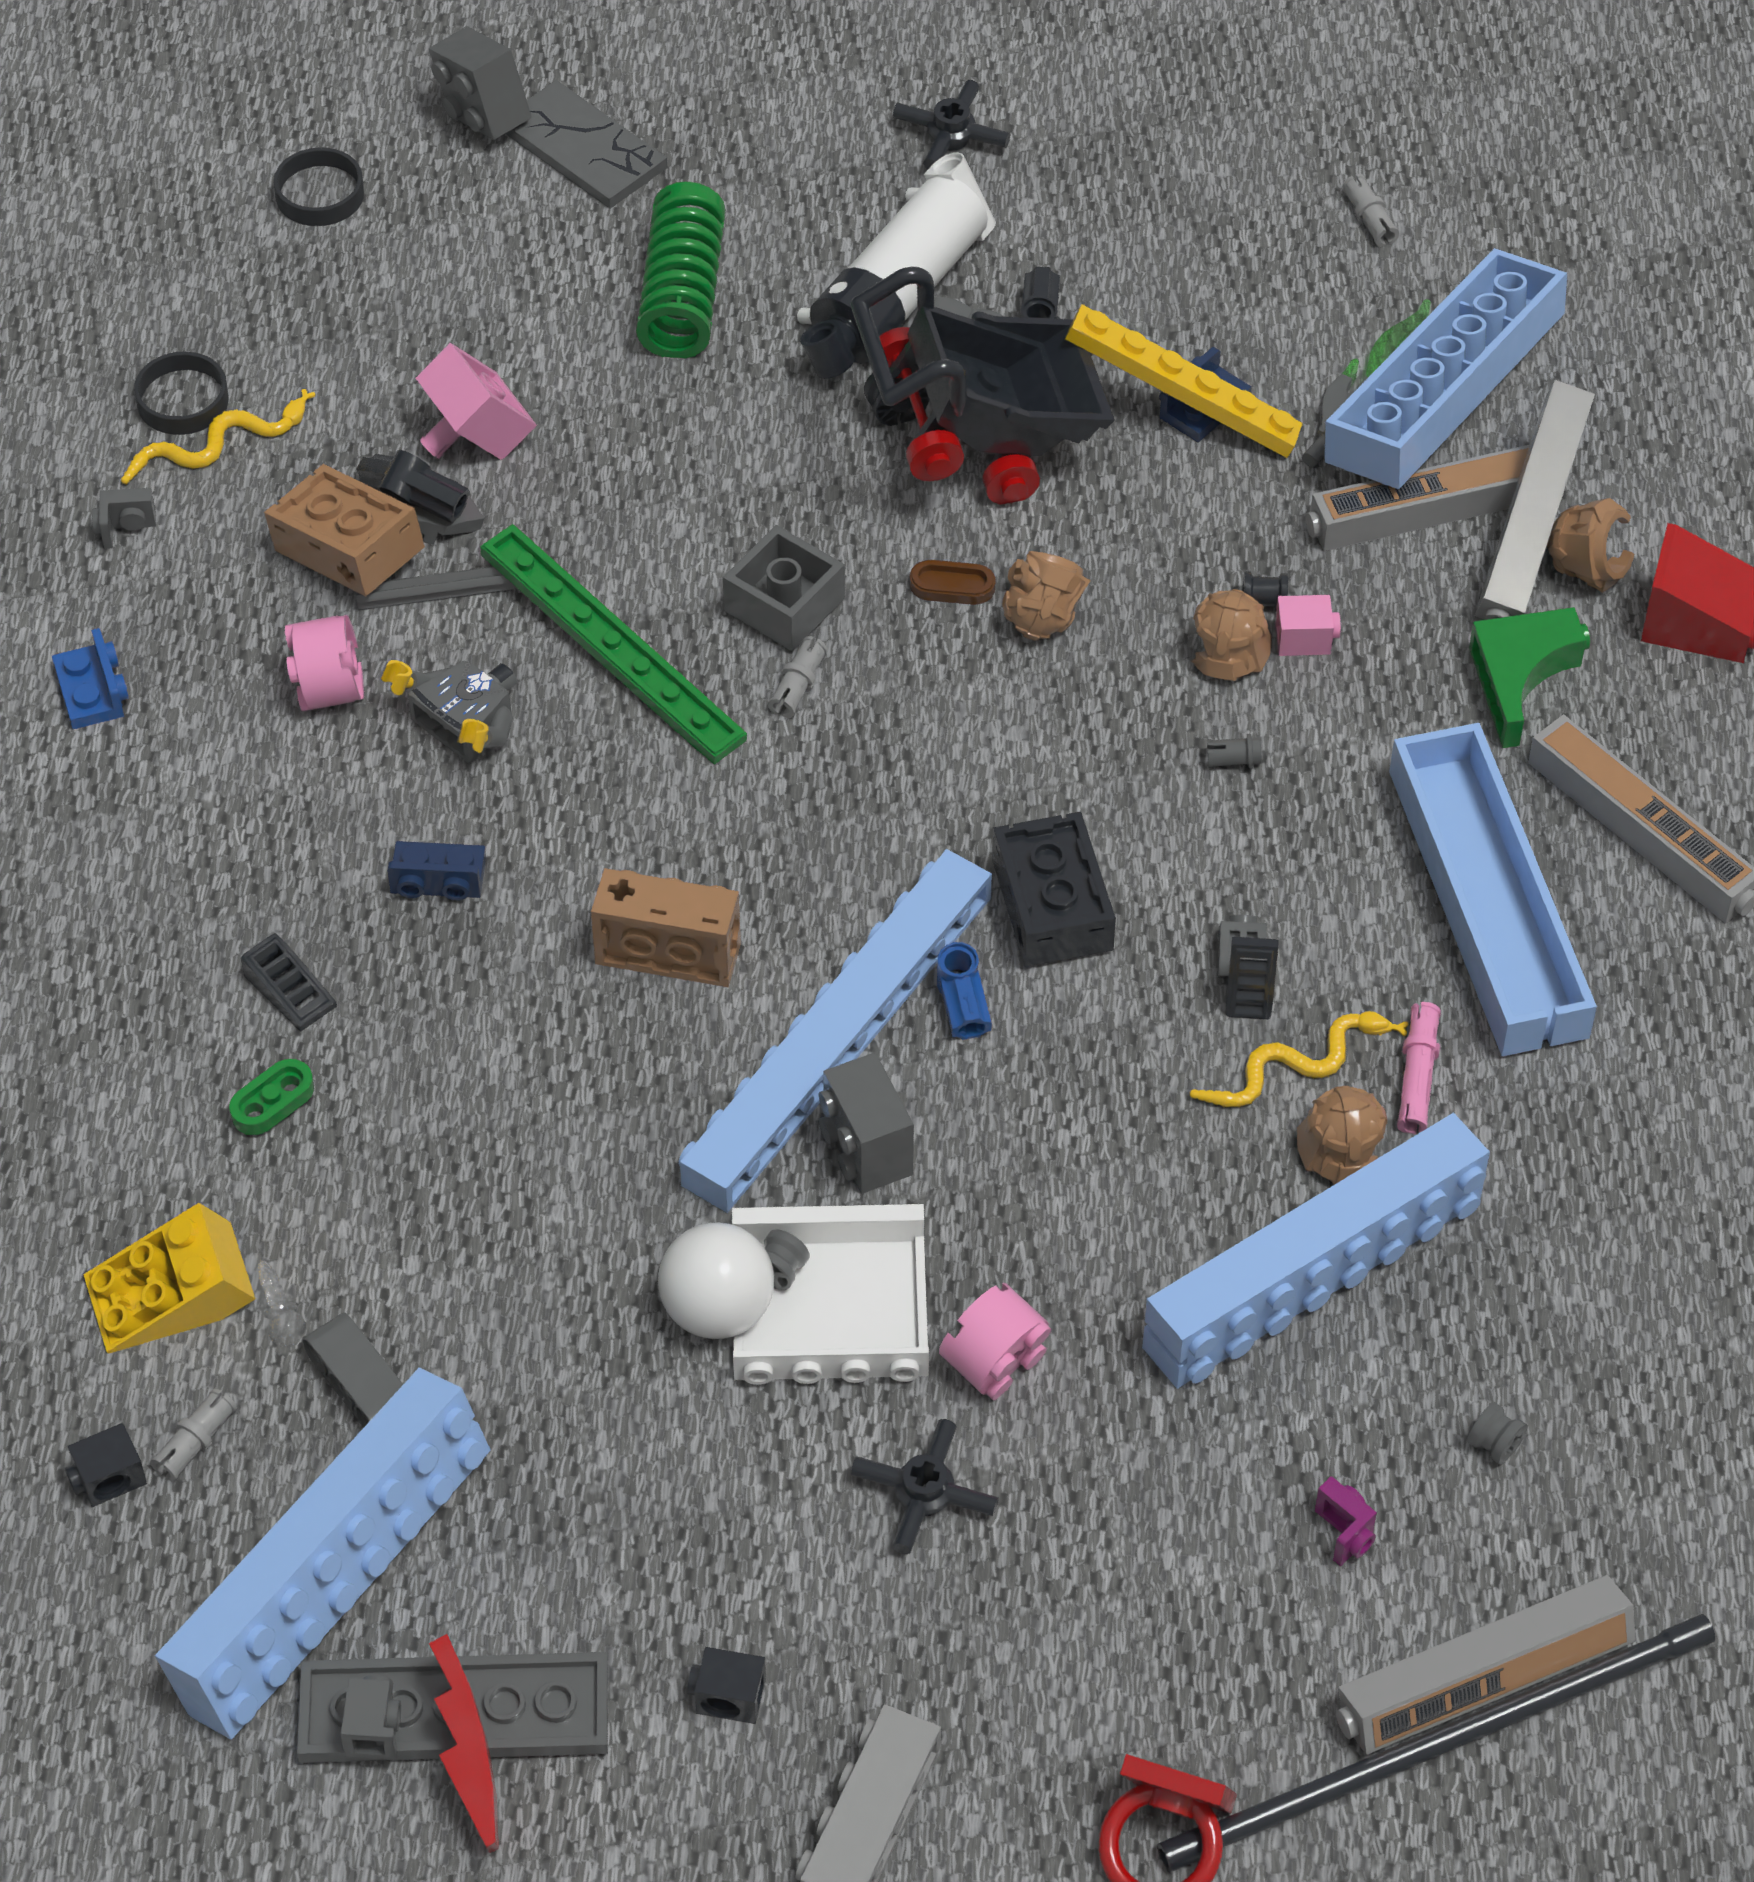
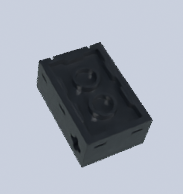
[992,811,1116,967]

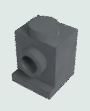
[341,1675,401,1760]

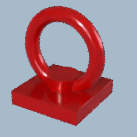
[1098,1754,1237,1882]

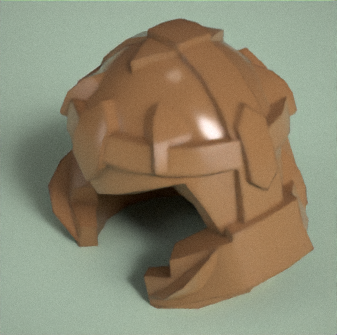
[1546,498,1634,592]
[1002,551,1091,641]
[1191,589,1272,681]
[1297,1086,1388,1185]

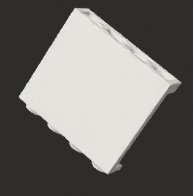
[732,1204,929,1385]

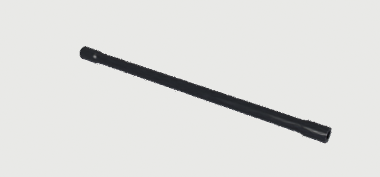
[1157,1614,1715,1873]

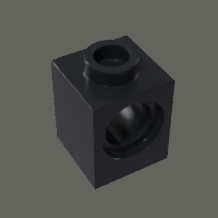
[65,1423,147,1507]
[687,1647,766,1724]

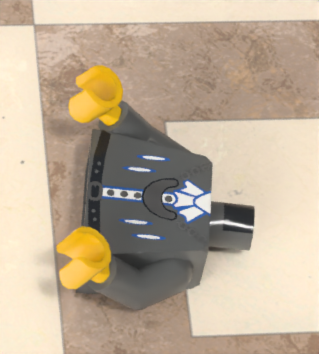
[381,660,517,764]

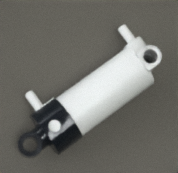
[797,152,996,379]

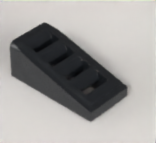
[241,933,337,1032]
[1225,937,1279,1020]

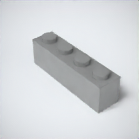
[795,1704,941,1882]

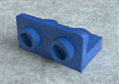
[51,628,129,729]

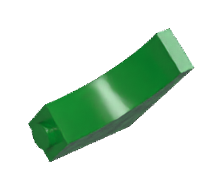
[1469,607,1590,748]

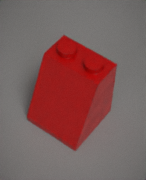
[1641,523,1754,663]

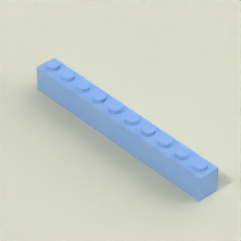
[679,849,992,1213]

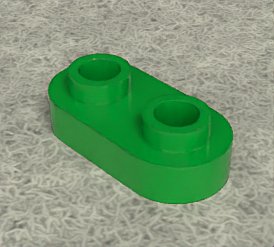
[229,1059,314,1135]

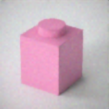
[1275,595,1341,656]

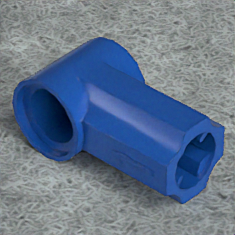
[937,942,992,1040]

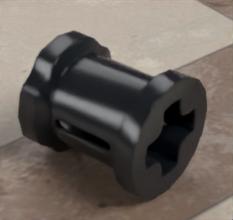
[1242,571,1288,607]

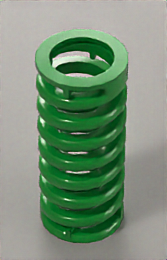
[636,182,726,358]

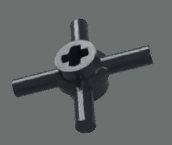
[893,80,1011,169]
[851,1419,999,1554]

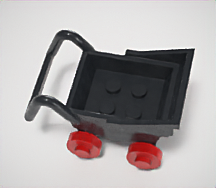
[851,266,1115,505]

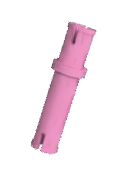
[1397,1002,1441,1134]

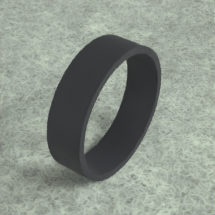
[274,147,364,226]
[134,351,229,435]

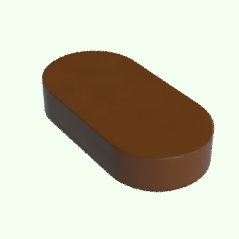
[910,560,996,605]

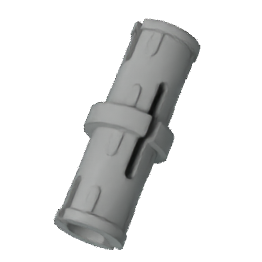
[1342,174,1400,247]
[768,636,828,719]
[150,1388,237,1482]

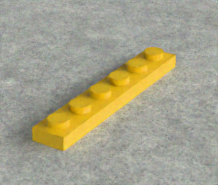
[1065,304,1303,458]

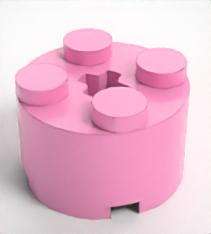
[285,615,364,711]
[939,1283,1051,1400]

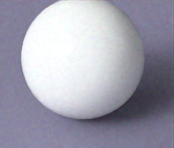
[658,1222,774,1339]

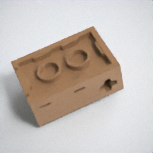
[264,464,425,597]
[591,868,741,987]

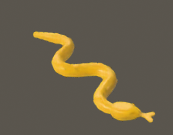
[121,389,316,484]
[1190,1011,1409,1107]

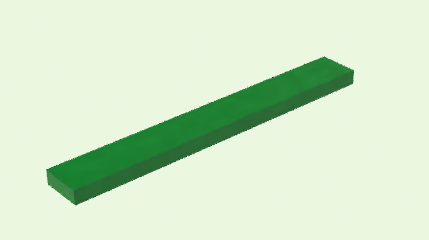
[480,524,747,765]

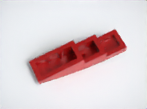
[429,1634,499,1853]

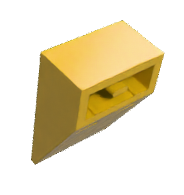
[83,1203,256,1354]

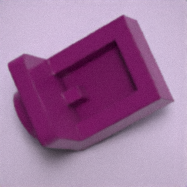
[1315,1476,1377,1566]

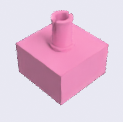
[415,343,537,460]

